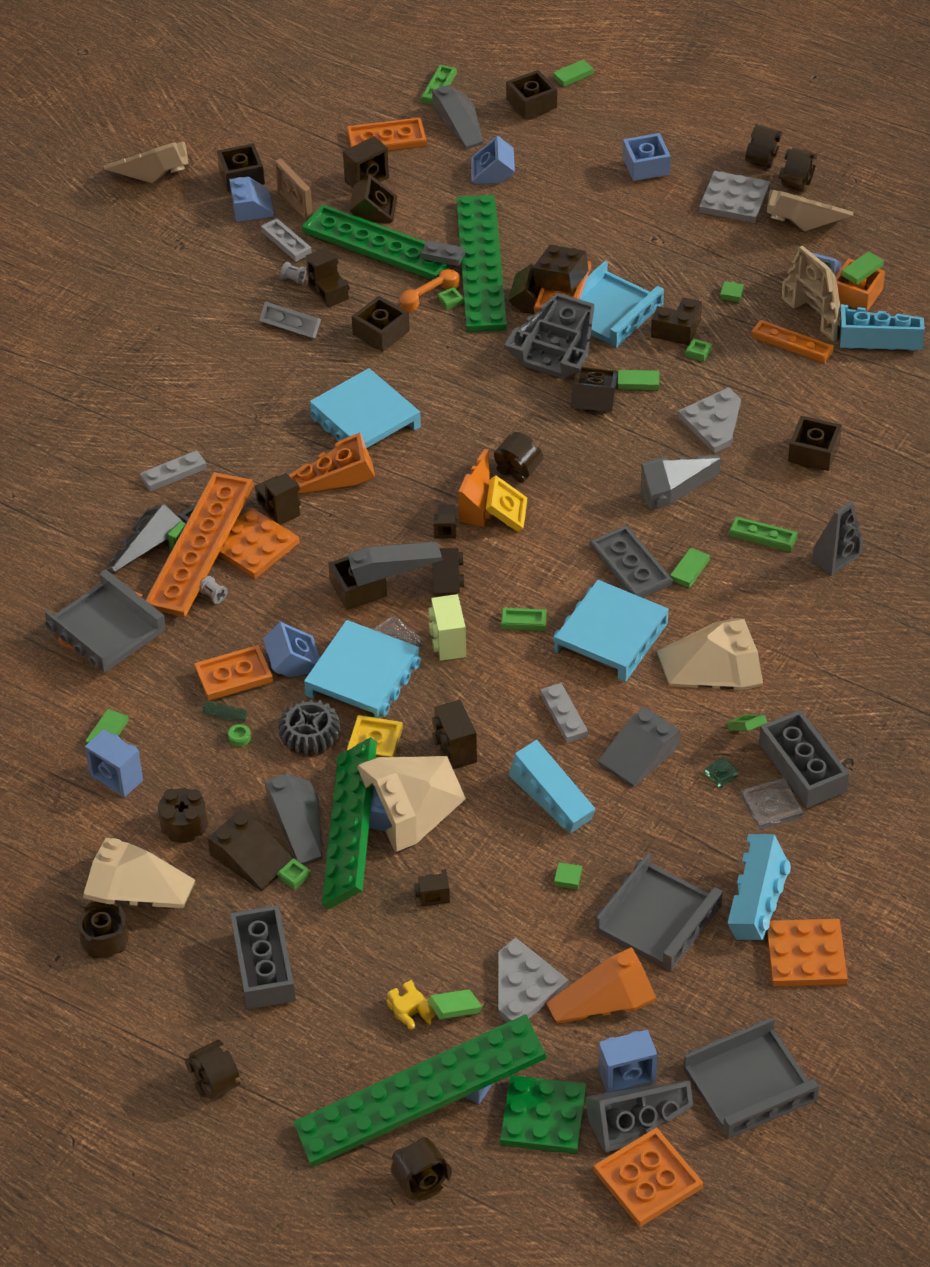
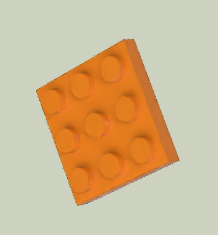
[218,508,300,579]
[766,919,848,987]
[593,1127,704,1227]

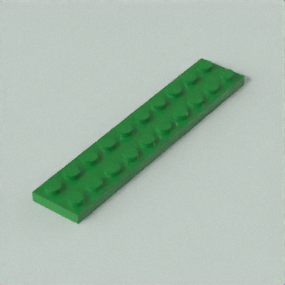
[456,195,507,332]
[293,1014,547,1167]

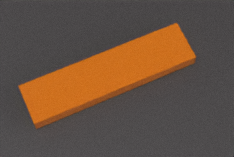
[751,320,834,363]

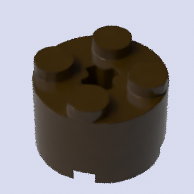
[745,124,783,169]
[779,148,817,191]
[494,432,543,483]
[158,788,208,843]
[77,901,129,958]
[185,1040,240,1099]
[391,1137,452,1201]

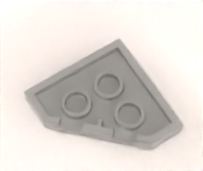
[678,387,741,453]
[498,938,569,1022]

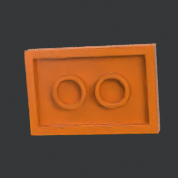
[194,645,273,701]

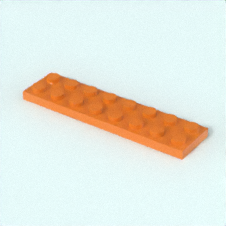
[145,472,254,617]

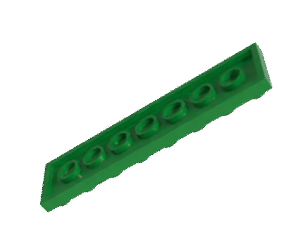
[302,204,451,280]
[322,737,377,910]

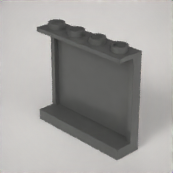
[44,570,166,673]
[595,853,723,972]
[683,1018,819,1139]

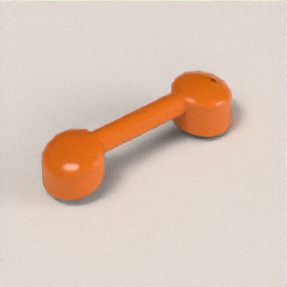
[399,269,460,312]

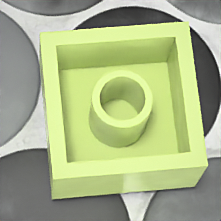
[428,594,466,661]

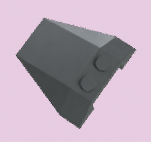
[504,293,595,379]

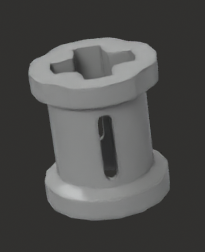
[280,262,306,284]
[199,576,228,604]

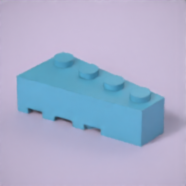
[839,304,925,351]
[508,740,595,834]
[728,834,791,940]

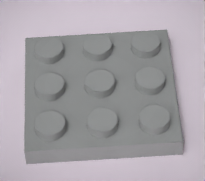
[699,171,770,223]

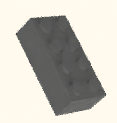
[759,710,849,808]
[230,905,296,1009]

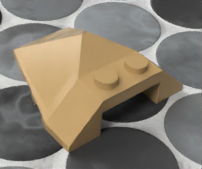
[104,142,189,183]
[767,189,854,231]
[781,246,840,342]
[657,618,763,690]
[357,756,466,852]
[83,838,195,908]

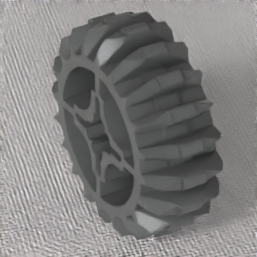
[278,698,340,755]

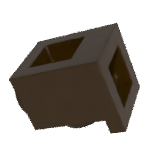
[434,505,456,539]
[414,869,450,907]

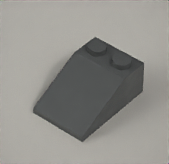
[598,706,680,788]

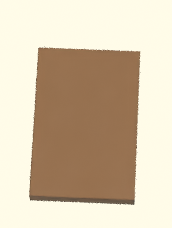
[275,158,313,221]

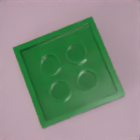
[500,1075,586,1154]

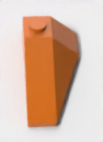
[289,432,375,494]
[458,449,492,527]
[546,947,657,1024]

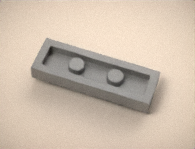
[261,218,312,262]
[259,301,321,338]
[140,450,207,492]
[540,683,588,743]

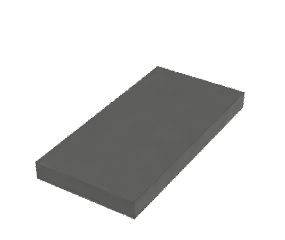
[590,525,673,598]

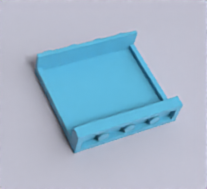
[580,261,664,348]
[310,368,421,448]
[553,580,669,682]
[304,620,421,719]

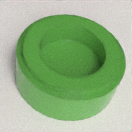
[228,724,251,747]

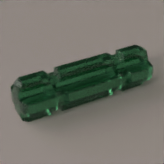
[203,701,247,723]

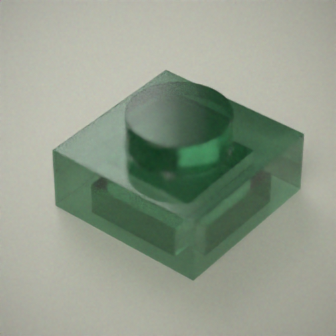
[705,757,738,788]

